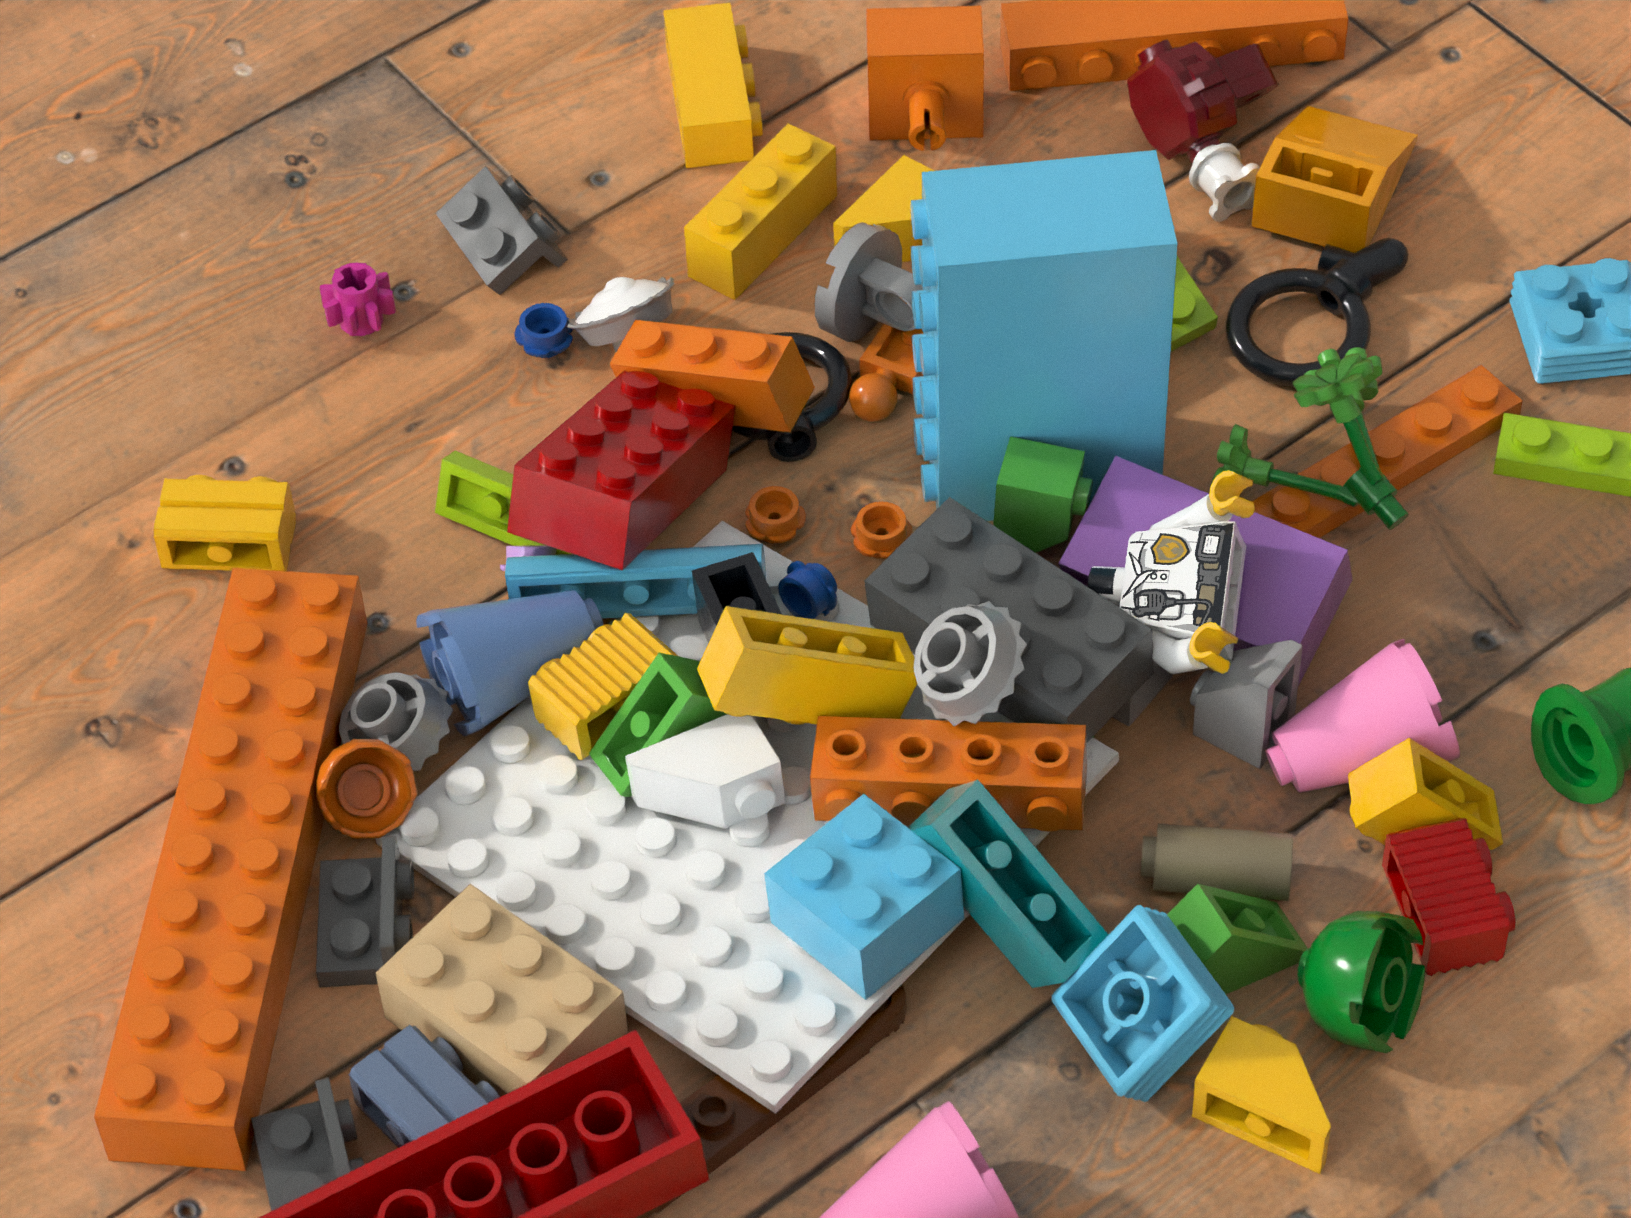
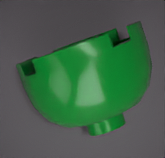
[1297,911,1425,1054]

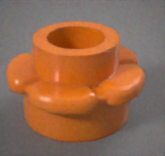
[745,486,806,543]
[851,501,913,559]

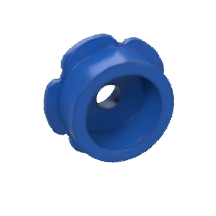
[515,303,573,358]
[778,561,837,619]

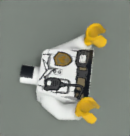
[1088,470,1255,674]

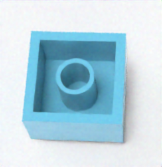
[764,794,964,1000]

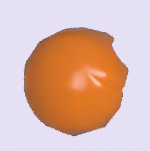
[316,739,417,839]

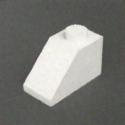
[625,714,786,828]

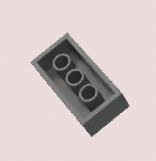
[864,497,1154,743]

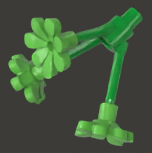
[1211,347,1409,530]

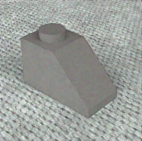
[1190,640,1303,769]

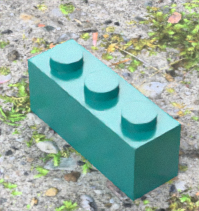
[908,780,1109,988]

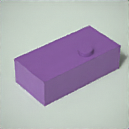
[1058,456,1353,686]

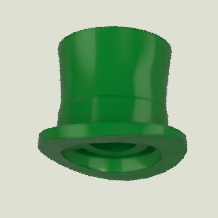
[1531,667,1631,804]

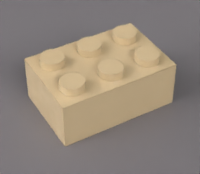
[376,884,628,1097]

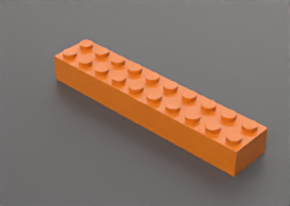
[94,568,368,1171]

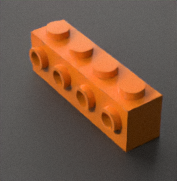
[810,716,1087,832]

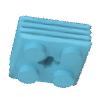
[1509,258,1631,384]
[1051,905,1234,1102]

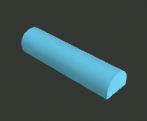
[505,544,766,619]

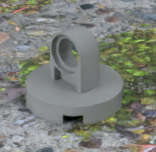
[815,222,923,342]

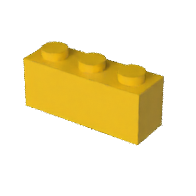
[663,2,763,168]
[684,123,837,300]
[697,606,917,725]

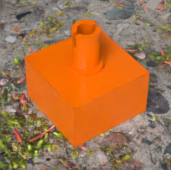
[866,6,984,151]

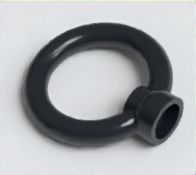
[1226,259,1372,387]
[732,332,852,462]

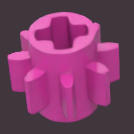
[320,263,396,336]

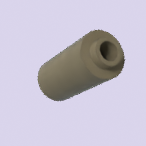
[1140,823,1293,901]

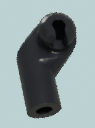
[1318,238,1408,287]

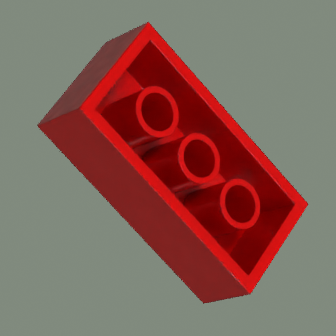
[507,371,736,570]

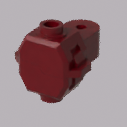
[1127,40,1279,164]

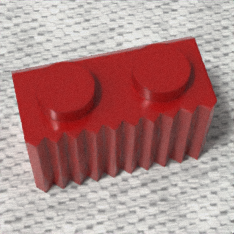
[1382,818,1516,976]

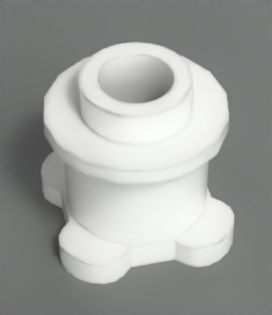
[1189,143,1260,222]

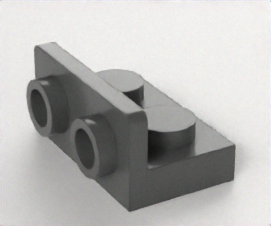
[316,836,415,987]
[251,1078,364,1211]

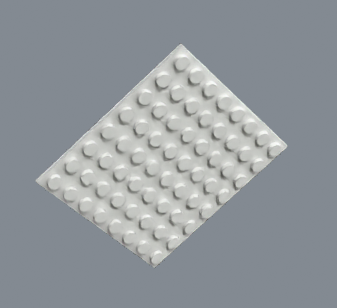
[375,521,1119,1114]

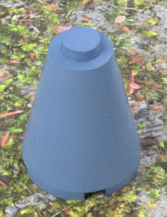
[416,590,603,736]

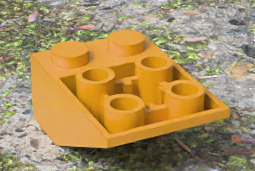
[1252,106,1418,253]

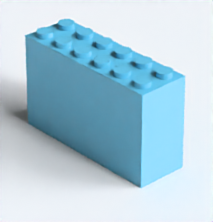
[910,150,1178,521]

